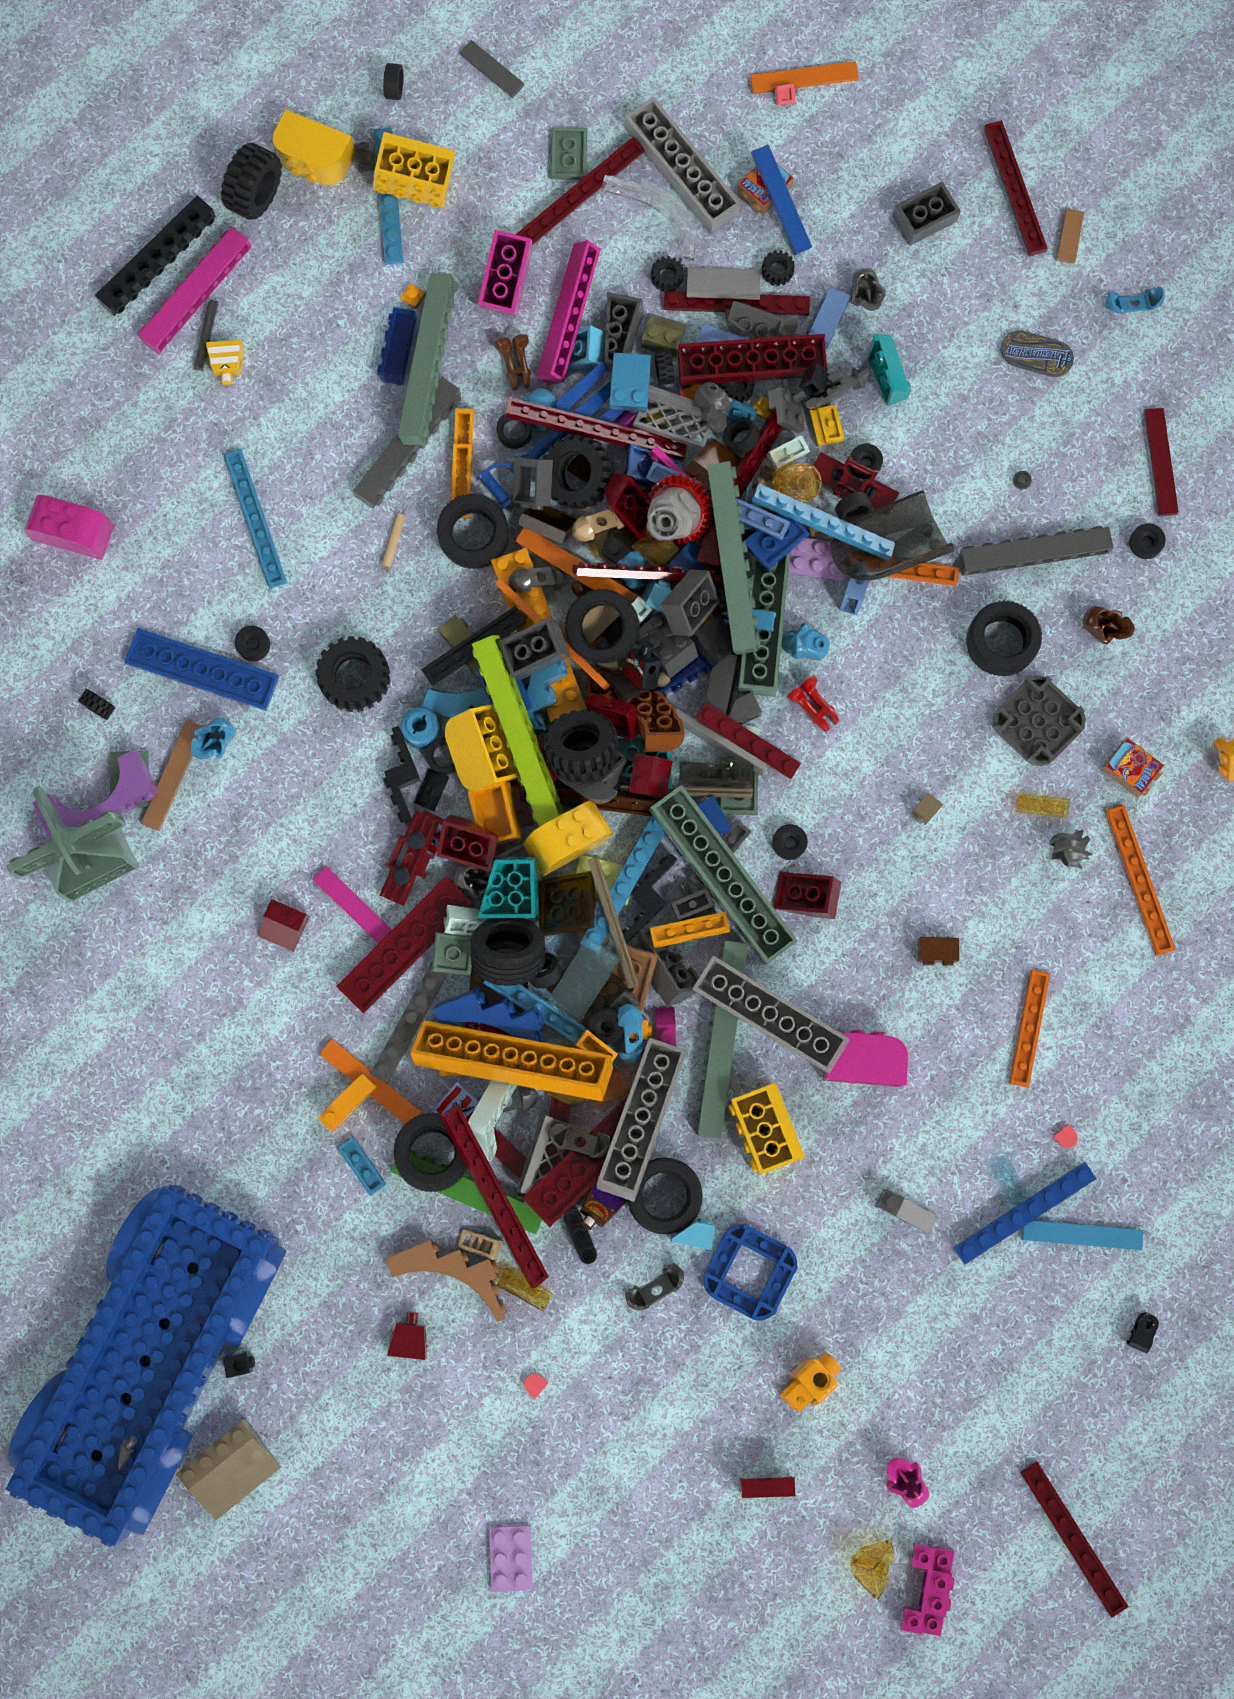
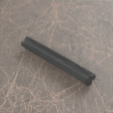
[193,300,219,371]

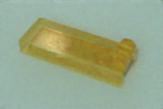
[1016,793,1070,818]
[496,1267,553,1312]

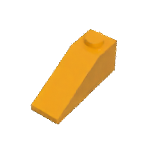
[318,1073,377,1132]

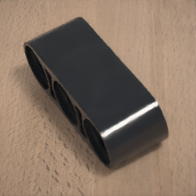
[564,1208,597,1264]

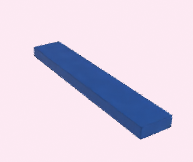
[751,144,812,255]

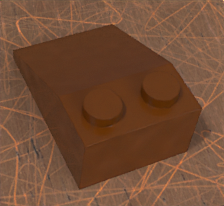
[683,439,742,486]

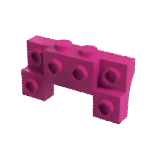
[900,1543,954,1637]

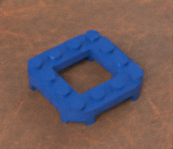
[703,1224,798,1321]

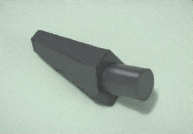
[118,1436,137,1470]

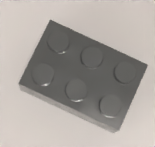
[892,181,961,246]
[661,569,720,637]
[634,612,698,678]
[499,618,570,680]

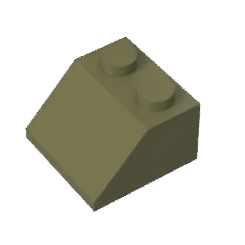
[641,314,687,357]

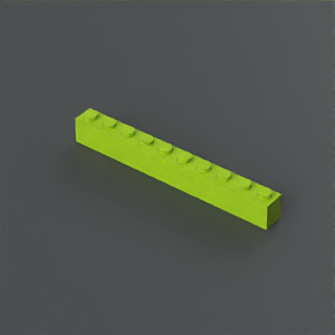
[472,635,564,826]

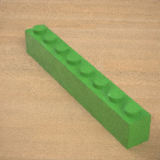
[390,1150,542,1235]

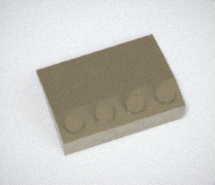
[176,1419,281,1520]

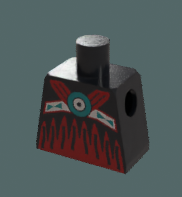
[621,642,661,692]

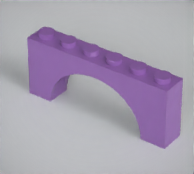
[32,750,159,842]

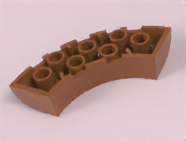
[587,670,685,752]

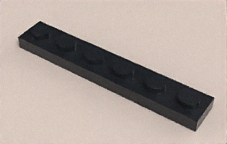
[421,606,527,686]

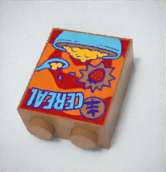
[737,162,794,215]
[1101,737,1164,798]

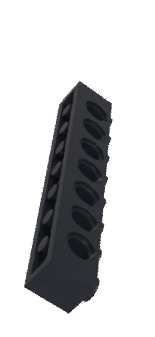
[95,195,216,316]

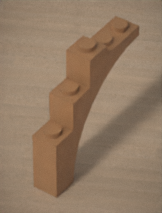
[386,1239,507,1322]

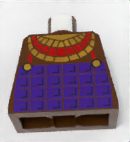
[580,1182,627,1230]

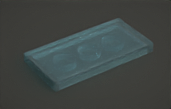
[547,937,621,1024]

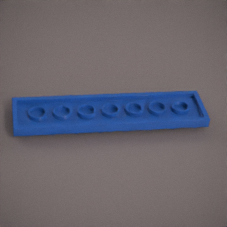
[124,628,280,711]

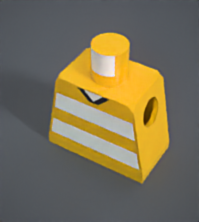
[206,340,244,385]

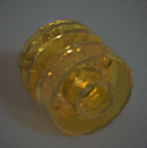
[773,463,822,503]

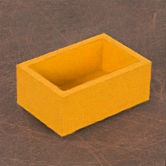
[468,782,523,846]

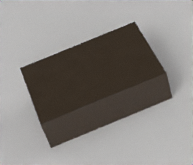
[518,506,577,544]

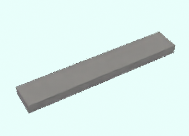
[671,705,767,776]

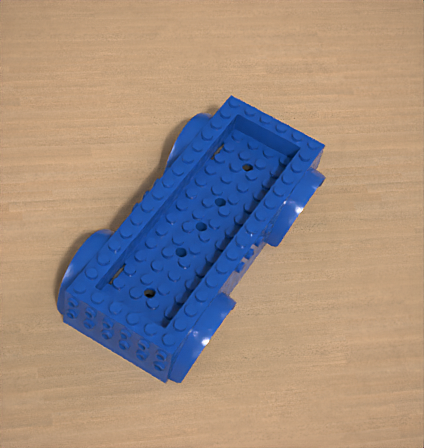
[5,1184,287,1547]

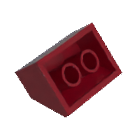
[605,473,649,540]

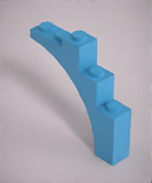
[527,660,568,735]
[422,678,529,718]

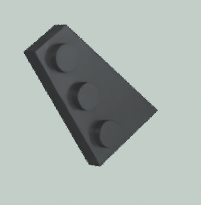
[728,301,786,344]

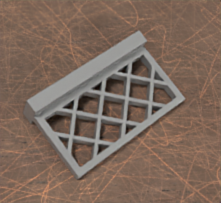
[633,385,711,450]
[516,1115,588,1194]

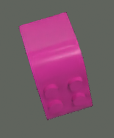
[478,230,533,317]
[24,495,114,560]
[823,1030,908,1087]

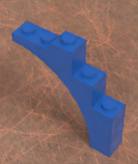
[433,987,545,1043]

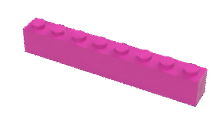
[138,227,252,354]
[536,240,601,385]

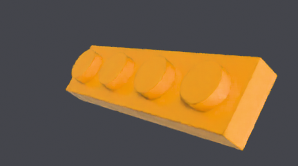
[650,911,730,948]

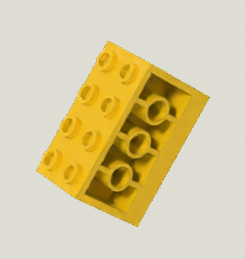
[373,132,455,208]
[728,1082,805,1175]

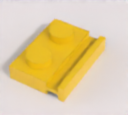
[809,404,844,447]

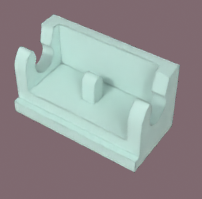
[766,435,810,469]
[444,905,487,937]

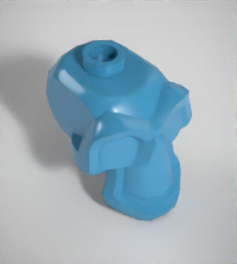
[781,623,830,660]
[190,718,236,759]

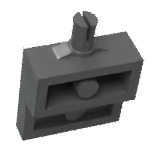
[768,379,805,433]
[671,883,716,922]

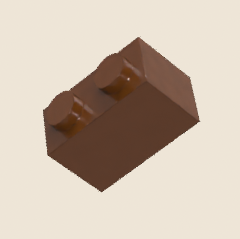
[918,937,959,966]

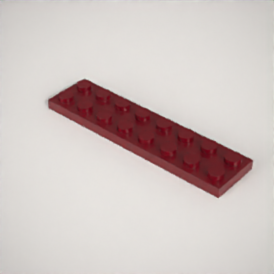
[336,876,473,1014]
[522,1096,628,1228]

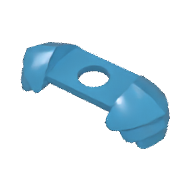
[1105,286,1165,313]
[617,1004,644,1065]

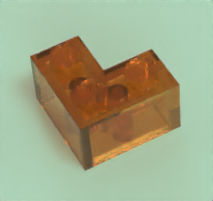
[592,1068,630,1108]

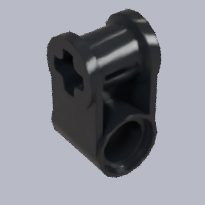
[1127,1312,1159,1354]

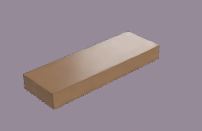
[1056,209,1084,264]

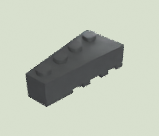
[605,292,644,373]

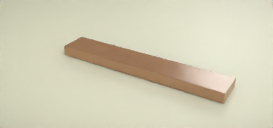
[141,720,204,831]

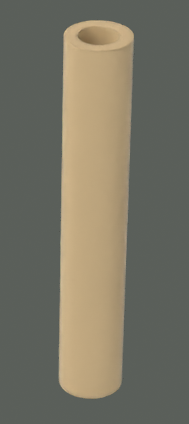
[381,514,406,569]

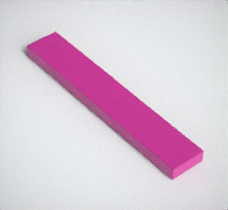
[312,866,392,943]

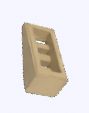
[457,1228,503,1260]

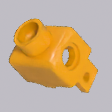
[779,1351,842,1412]

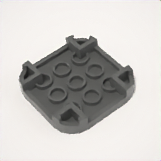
[993,675,1086,766]

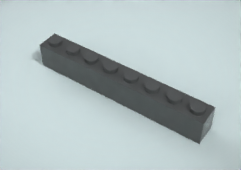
[353,377,461,509]
[959,526,1114,576]

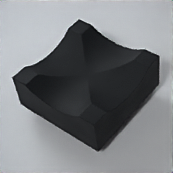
[689,614,733,667]

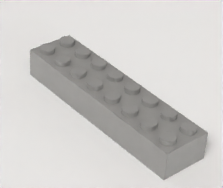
[625,97,741,234]
[692,956,850,1074]
[597,1038,686,1202]

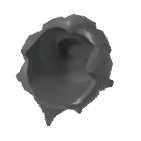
[1049,829,1093,869]

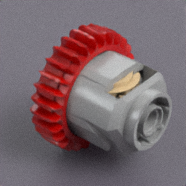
[645,473,714,544]

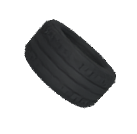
[437,494,509,569]
[565,589,640,663]
[966,601,1042,676]
[470,918,545,986]
[394,1112,467,1192]
[627,1158,703,1234]

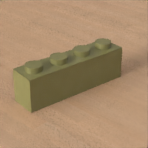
[438,615,481,682]

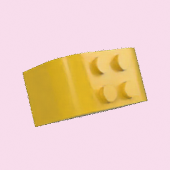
[273,109,356,185]
[445,704,520,791]
[523,801,613,877]

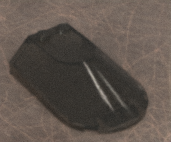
[831,490,954,581]

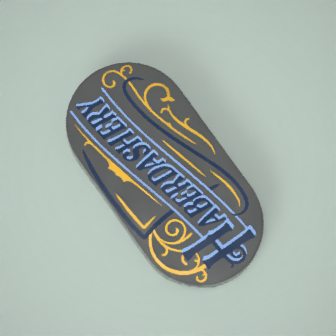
[1001,331,1074,377]

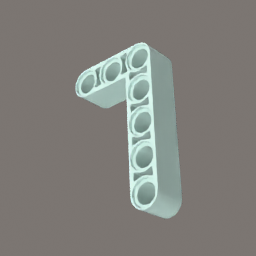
[468,1080,517,1161]

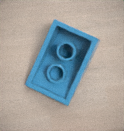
[610,353,651,412]

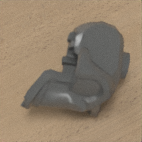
[851,268,886,311]
[695,382,733,433]
[454,864,491,901]

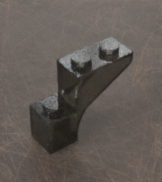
[679,761,754,787]

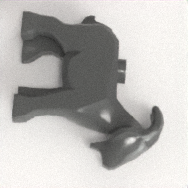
[793,367,871,410]

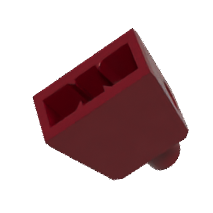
[387,1311,427,1360]

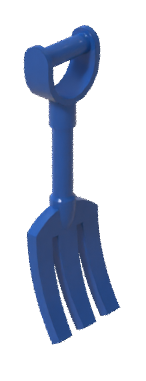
[475,361,625,509]

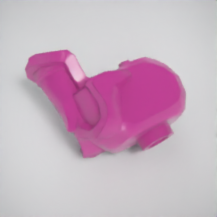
[886,1458,930,1508]

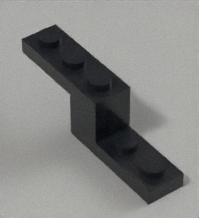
[383,726,421,826]
[622,854,677,944]

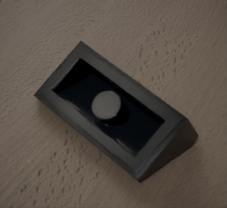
[414,769,450,811]

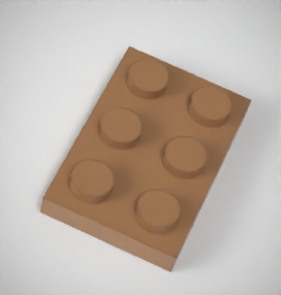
[613,945,658,1011]

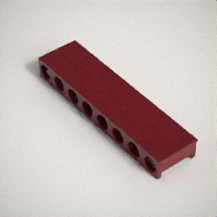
[677,334,828,386]

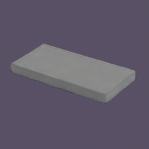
[687,267,760,300]

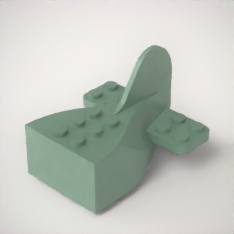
[6,786,139,902]

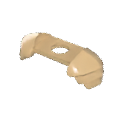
[571,507,625,542]

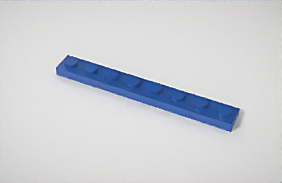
[953,1162,1097,1265]

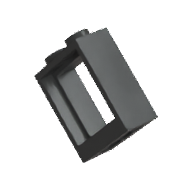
[512,457,553,510]

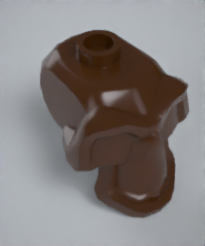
[1083,606,1135,645]

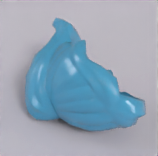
[617,551,648,591]

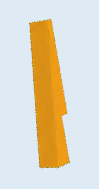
[451,408,475,519]

